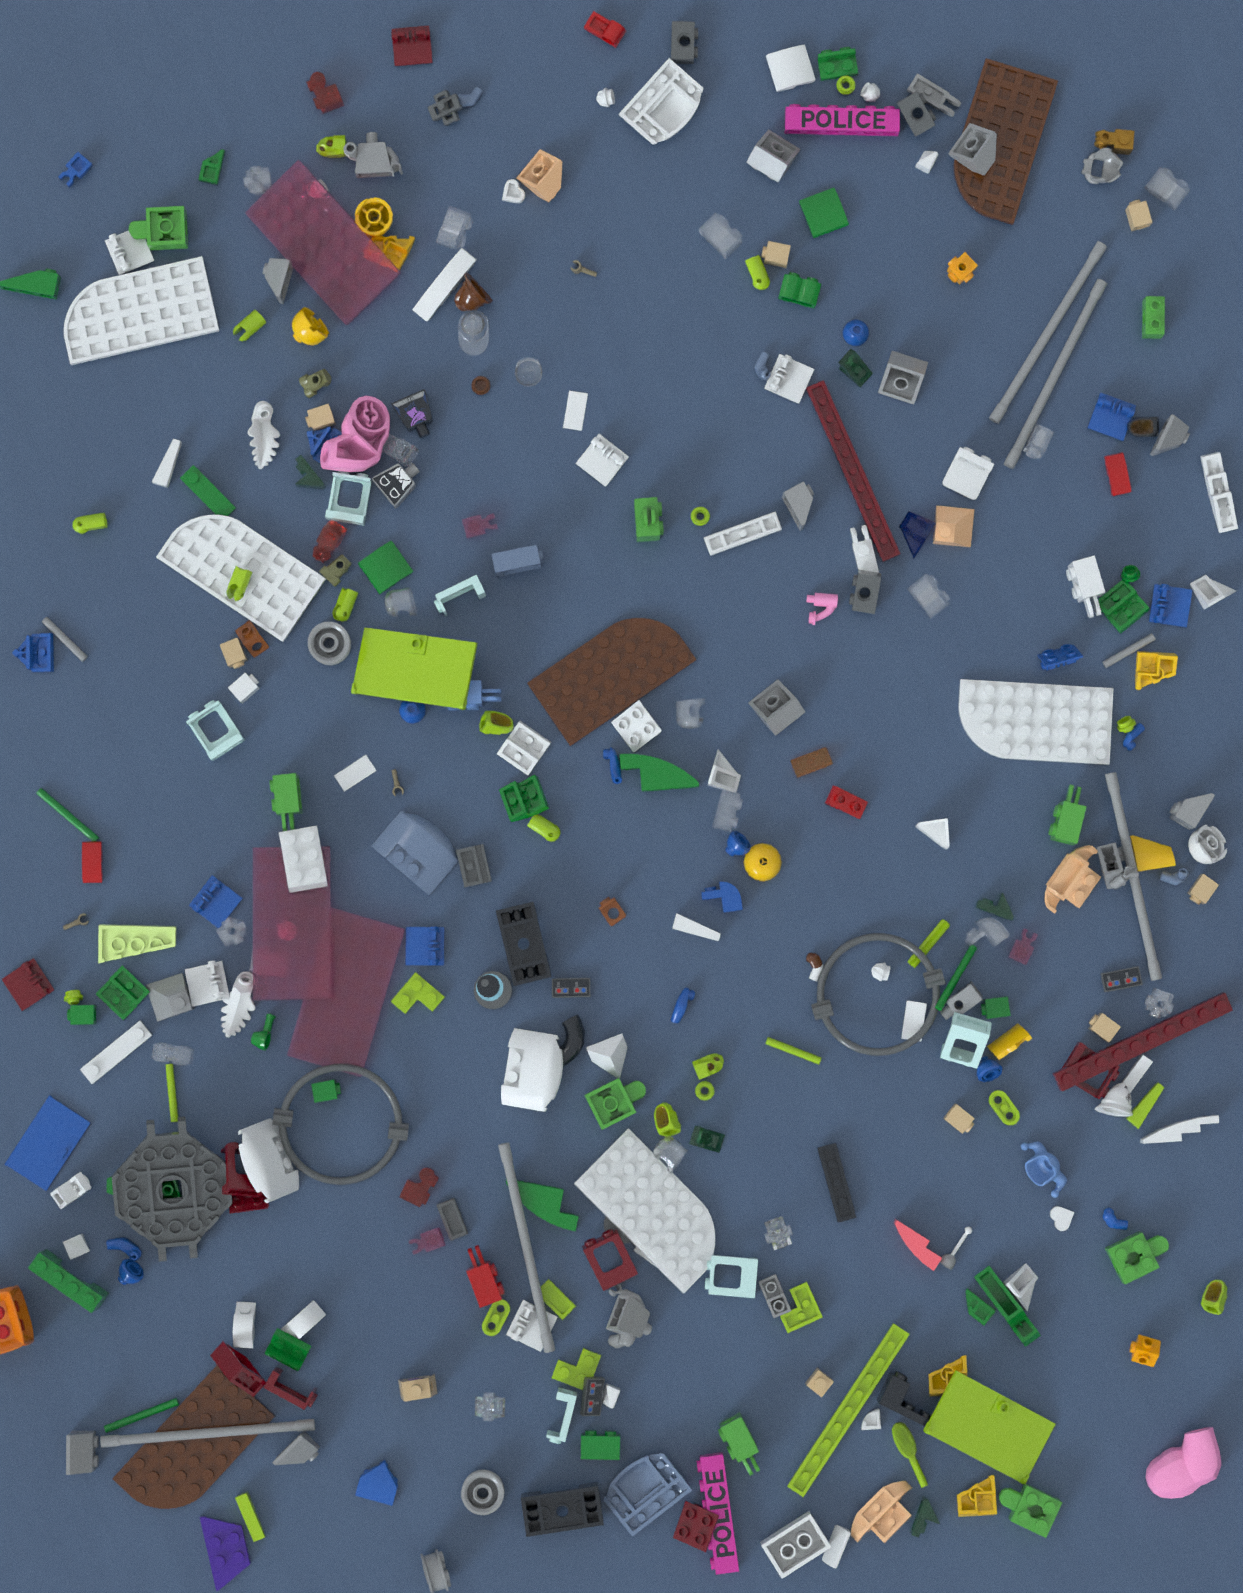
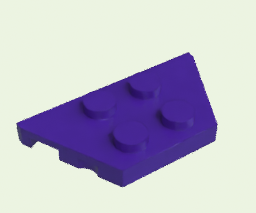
[200,1516,251,1591]

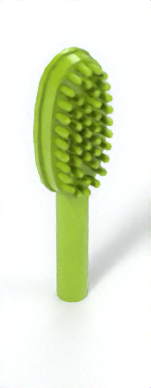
[892,1422,928,1488]

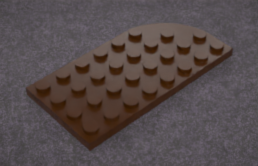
[953,58,1058,225]
[527,618,696,746]
[112,1365,275,1509]

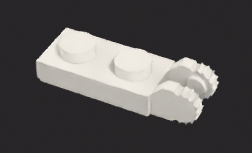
[850,525,879,573]

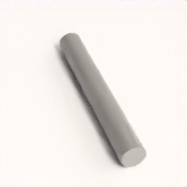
[42,617,88,662]
[1102,633,1156,668]

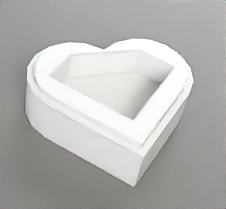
[502,179,525,203]
[1050,1206,1074,1231]

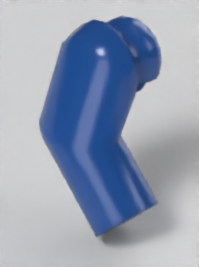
[1123,723,1145,751]
[1103,1208,1128,1230]

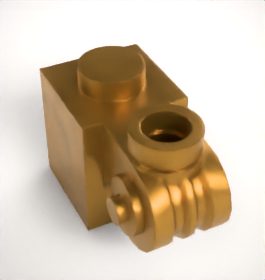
[1094,129,1134,155]

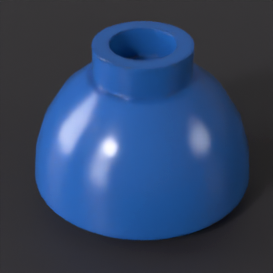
[843,319,869,346]
[399,701,426,724]
[725,831,751,857]
[977,1056,1003,1082]
[118,1259,144,1285]

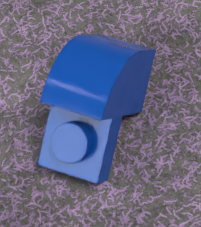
[701,882,743,913]

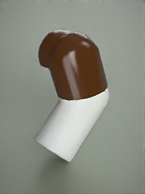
[806,953,823,981]

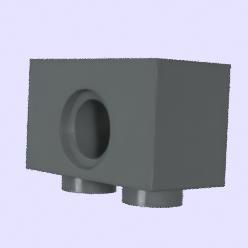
[671,21,698,64]
[896,91,936,137]
[849,569,881,614]

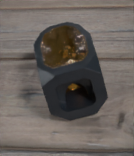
[1127,417,1159,437]

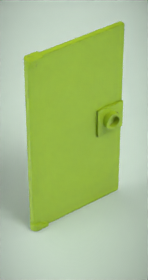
[351,627,478,710]
[923,1370,1056,1485]

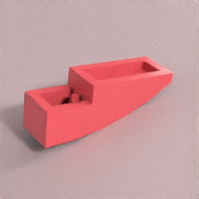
[894,1219,942,1271]

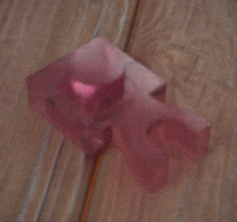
[462,514,498,539]
[1008,928,1038,965]
[409,1227,446,1255]

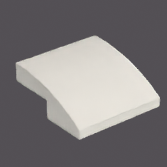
[766,44,816,92]
[497,721,551,775]

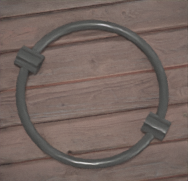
[811,933,946,1056]
[272,1063,409,1185]

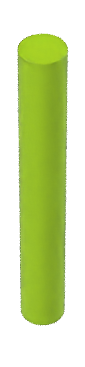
[765,1037,822,1065]
[165,1064,178,1122]

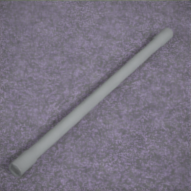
[989,241,1107,424]
[1004,279,1107,469]
[1105,772,1162,981]
[498,1142,555,1353]
[100,1419,315,1448]

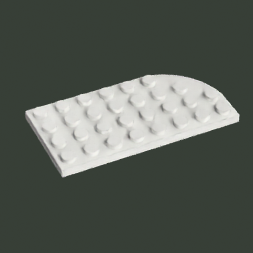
[64,256,220,365]
[156,515,326,642]
[958,679,1113,765]
[574,1128,715,1294]

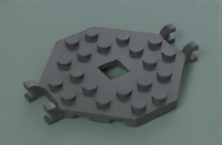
[112,1116,232,1262]

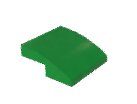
[799,188,849,238]
[358,540,413,595]
[1098,579,1150,634]
[499,775,549,822]
[96,965,150,1021]

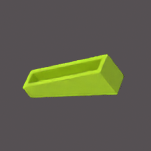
[1126,1082,1164,1129]
[235,1491,266,1542]

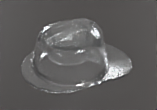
[458,310,489,356]

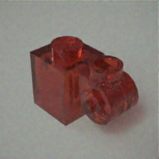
[306,72,344,114]
[312,519,348,563]
[399,1167,439,1207]

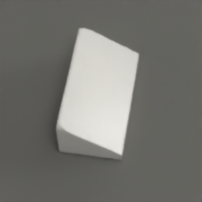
[901,1001,927,1042]
[822,1525,851,1569]

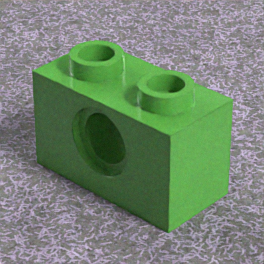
[1142,296,1165,339]

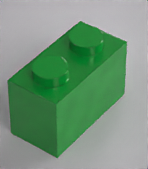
[581,1430,620,1460]

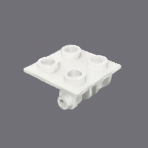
[105,231,154,275]
[764,354,814,404]
[576,434,629,487]
[611,700,662,752]
[185,961,230,1007]
[506,1300,558,1352]

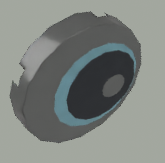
[474,971,512,1010]

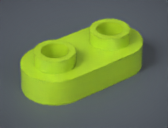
[988,1090,1020,1125]
[482,1299,510,1336]

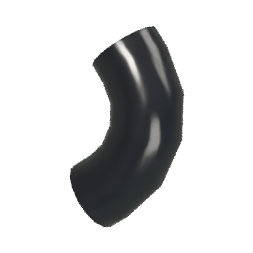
[559,1014,585,1067]

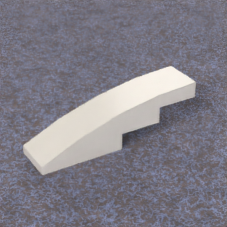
[412,248,477,321]
[1200,452,1238,533]
[1140,1115,1219,1144]

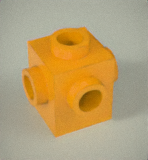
[947,252,978,285]
[1129,1334,1161,1367]

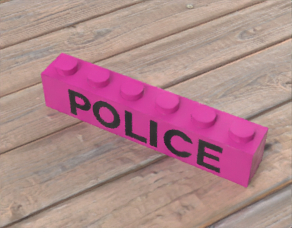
[784,104,900,136]
[696,1452,739,1575]

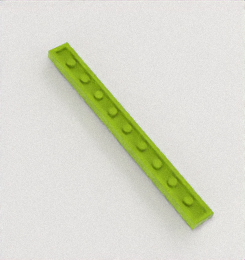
[787,1323,910,1497]

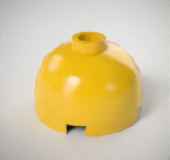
[355,197,393,237]
[292,307,329,346]
[743,843,782,882]

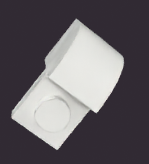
[50,1172,92,1209]
[281,1300,326,1339]
[233,1302,256,1348]

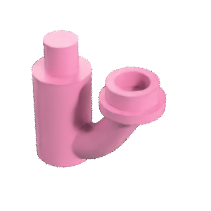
[806,593,838,625]

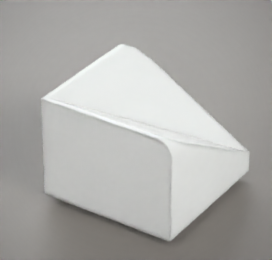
[916,151,938,174]
[63,1233,90,1260]
[602,1383,620,1408]

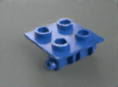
[1088,392,1136,441]
[1149,584,1192,628]
[1038,644,1083,671]
[189,875,243,929]
[406,927,444,965]

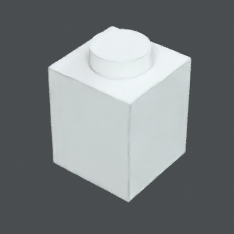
[228,673,260,704]

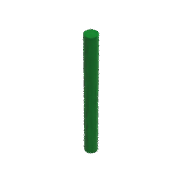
[36,788,99,842]
[935,945,977,1011]
[104,1398,179,1433]

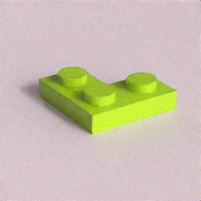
[391,972,445,1014]
[780,1281,823,1333]
[551,1348,601,1390]

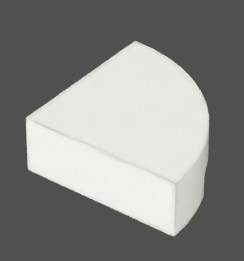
[861,1409,881,1430]

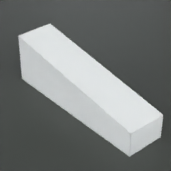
[152,439,182,488]
[672,913,721,941]
[1121,1055,1153,1093]

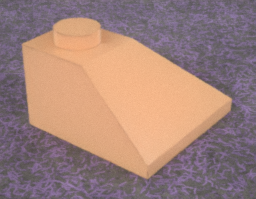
[516,149,562,202]
[933,505,974,547]

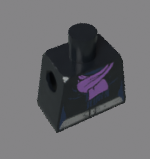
[391,389,433,438]

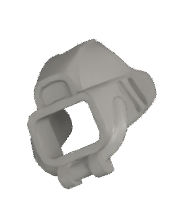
[1081,148,1123,184]

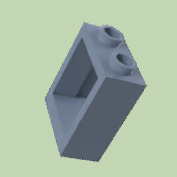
[492,545,544,577]

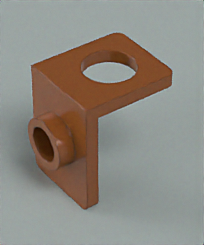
[235,620,269,658]
[598,897,626,926]

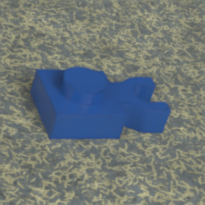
[58,152,93,188]

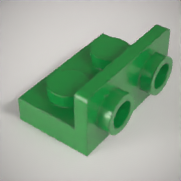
[817,47,858,81]
[265,1328,311,1371]

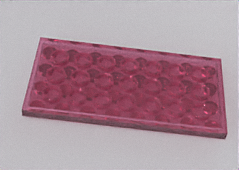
[245,160,401,325]
[253,846,331,1001]
[287,908,405,1077]

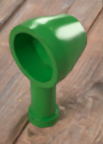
[251,1014,276,1051]

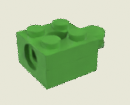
[129,206,188,250]
[634,497,664,542]
[270,773,303,832]
[1048,784,1087,846]
[584,1078,646,1130]
[1105,1231,1169,1284]
[718,1412,760,1476]
[999,1483,1062,1538]

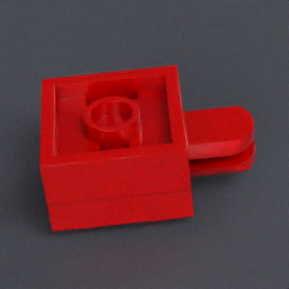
[466,1245,505,1308]

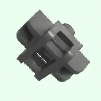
[428,90,463,126]

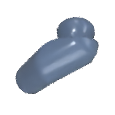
[458,86,483,107]
[754,351,771,380]
[1159,868,1189,886]

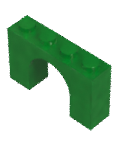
[28,1249,109,1313]

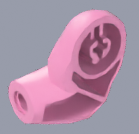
[320,396,390,472]
[1145,1427,1222,1499]

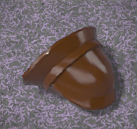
[454,272,493,311]

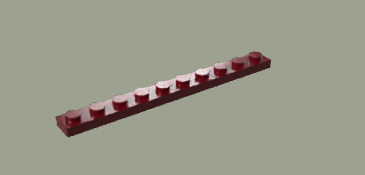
[806,380,900,562]
[1053,992,1233,1091]

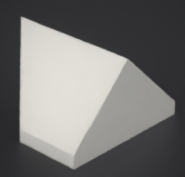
[1190,575,1236,610]
[707,749,741,793]
[915,818,949,850]
[586,1034,628,1078]
[1003,1263,1038,1312]

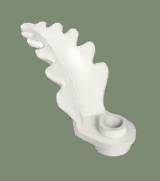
[248,401,280,469]
[221,971,255,1038]

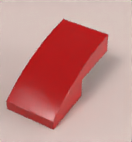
[1104,452,1132,496]
[82,841,103,883]

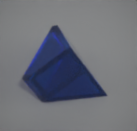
[899,511,936,559]

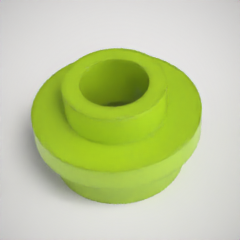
[836,76,855,95]
[691,507,710,526]
[1117,716,1136,733]
[64,990,83,1005]
[695,1081,714,1101]

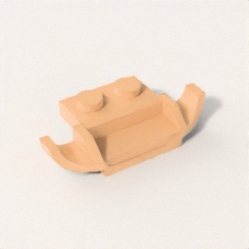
[1044,845,1101,914]
[851,1481,912,1543]

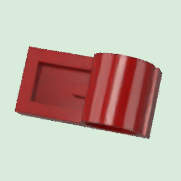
[584,11,626,48]
[825,785,868,819]

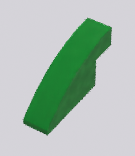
[620,754,699,792]
[506,1179,579,1232]
[974,1266,1041,1347]

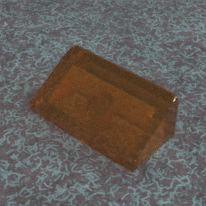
[790,747,833,778]

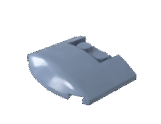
[371,811,458,896]
[603,1452,693,1537]

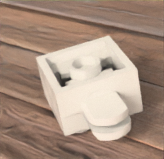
[1066,555,1105,618]

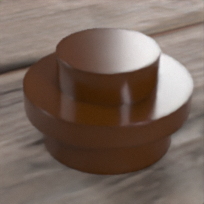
[471,376,491,395]

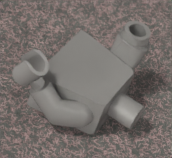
[343,132,403,178]
[1097,842,1139,890]
[606,1284,652,1348]

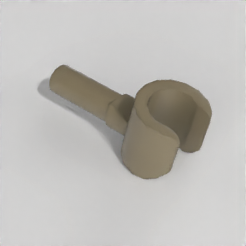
[570,260,597,277]
[391,769,404,797]
[63,913,89,930]

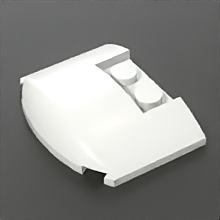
[619,58,703,145]
[501,1028,563,1112]
[238,1118,299,1203]

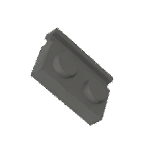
[456,844,492,888]

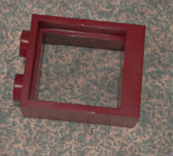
[210,1341,266,1397]

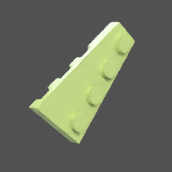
[98,924,177,963]

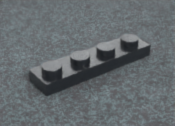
[817,1142,857,1223]

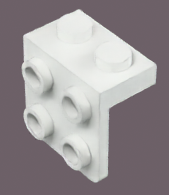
[942,447,994,500]

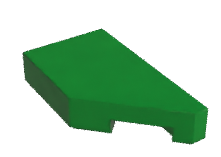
[198,149,225,185]
[965,1289,996,1326]

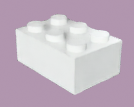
[279,826,328,893]
[760,1511,831,1579]

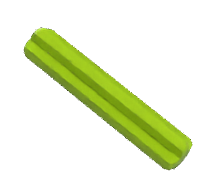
[908,919,950,968]

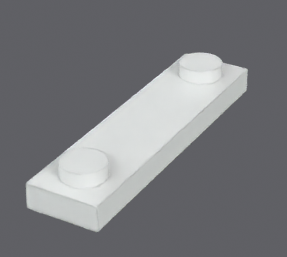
[704,511,782,556]
[80,1021,153,1084]

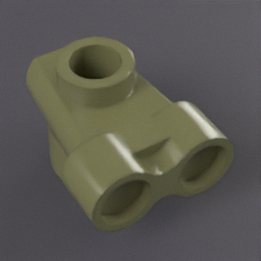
[299,369,331,398]
[319,554,352,587]

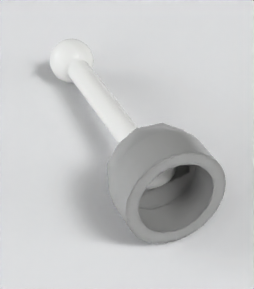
[939,1227,972,1270]

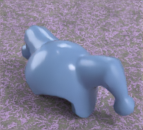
[1021,1141,1067,1198]

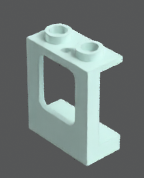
[325,471,372,526]
[434,575,486,616]
[186,700,245,761]
[940,1012,992,1068]
[705,1254,758,1298]
[546,1387,577,1444]

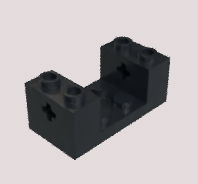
[496,902,552,986]
[876,1371,932,1426]
[521,1482,604,1537]

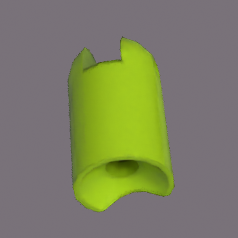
[745,255,770,290]
[233,309,266,342]
[72,512,108,534]
[226,566,253,601]
[332,587,358,622]
[527,814,560,842]

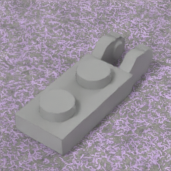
[907,74,961,117]

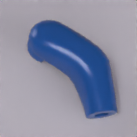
[603,747,622,784]
[671,988,695,1023]
[106,1237,142,1261]

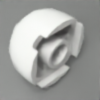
[1188,825,1227,864]

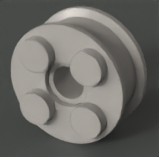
[308,622,351,665]
[461,1470,505,1515]
[420,1549,451,1593]

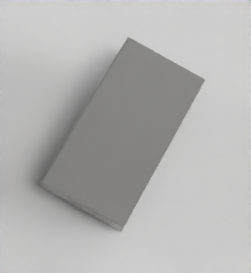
[758,1274,791,1318]

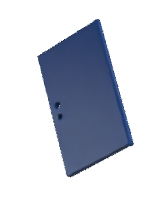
[5,1095,91,1191]

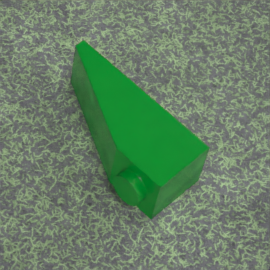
[0,269,61,300]
[180,465,236,516]

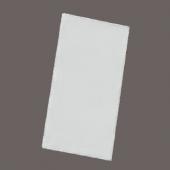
[563,391,588,431]
[334,755,376,792]

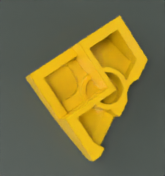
[364,235,415,273]
[1135,651,1178,690]
[1130,835,1176,872]
[987,1023,1032,1060]
[928,1355,967,1397]
[957,1475,997,1517]

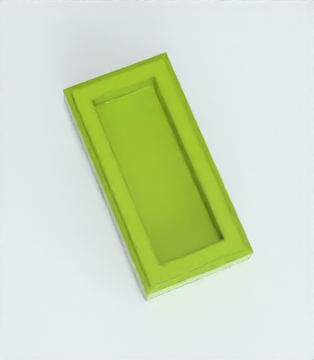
[541,1279,576,1320]

